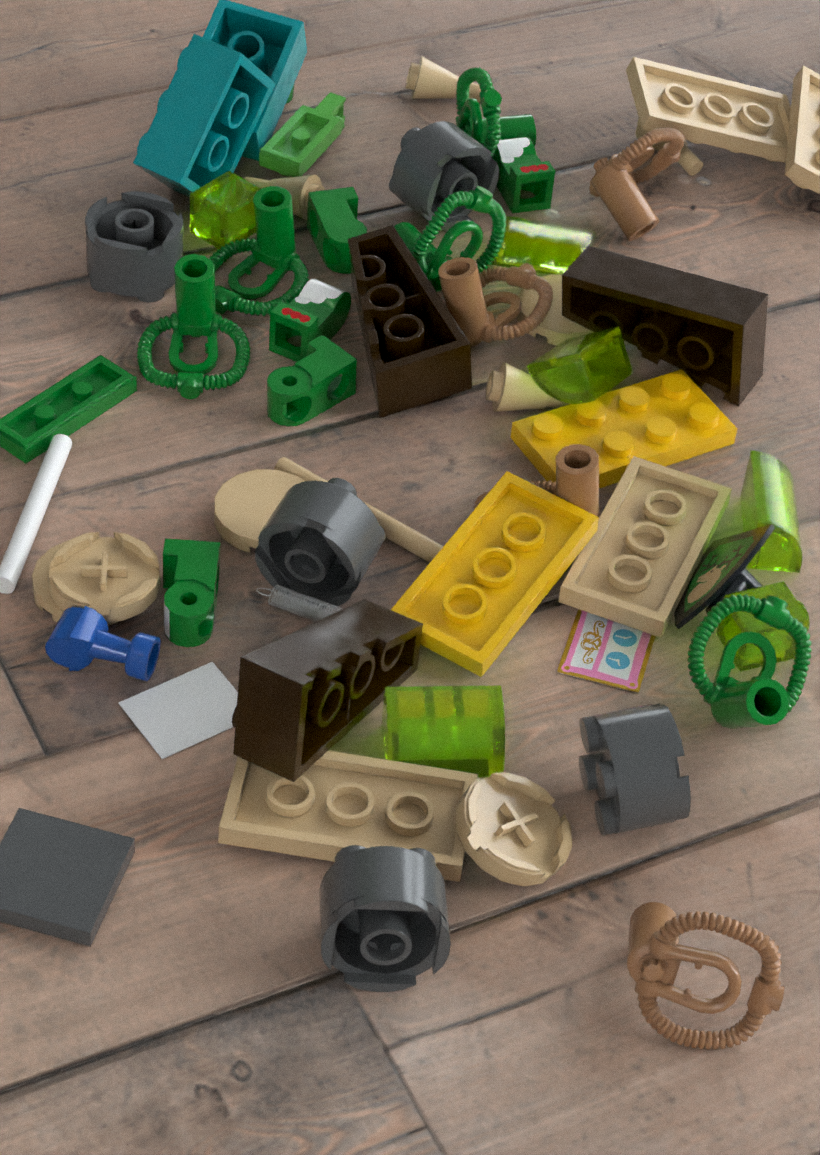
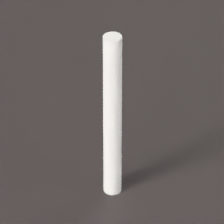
[0,434,72,594]

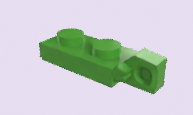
[259,92,346,177]

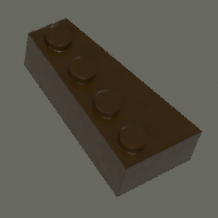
[348,225,472,418]
[562,246,768,407]
[232,599,423,782]

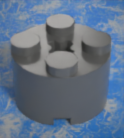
[389,121,499,231]
[85,191,183,303]
[255,478,385,608]
[579,703,691,836]
[319,845,451,992]

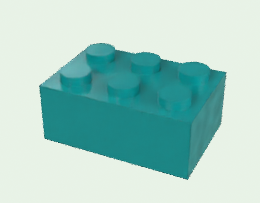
[203,0,307,161]
[133,34,276,209]

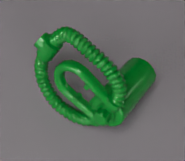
[455,67,536,156]
[209,186,309,316]
[394,186,507,292]
[137,254,251,399]
[687,594,812,729]

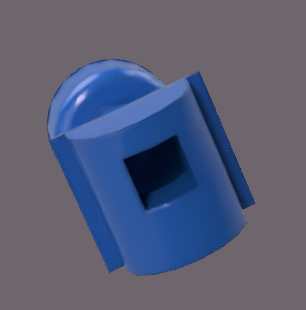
[45,606,161,681]

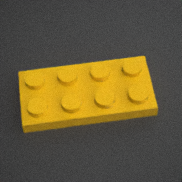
[510,369,738,488]
[391,471,599,677]

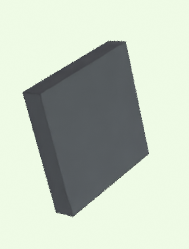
[0,808,135,947]

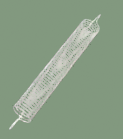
[256,585,342,621]

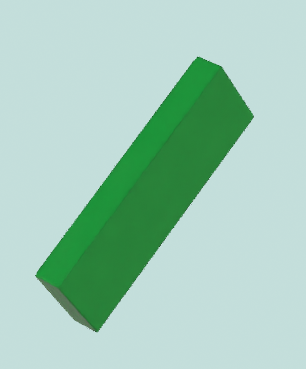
[0,355,137,464]

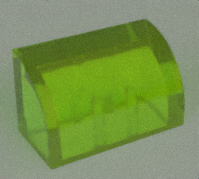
[492,215,596,275]
[526,326,633,404]
[740,450,803,573]
[381,685,505,777]

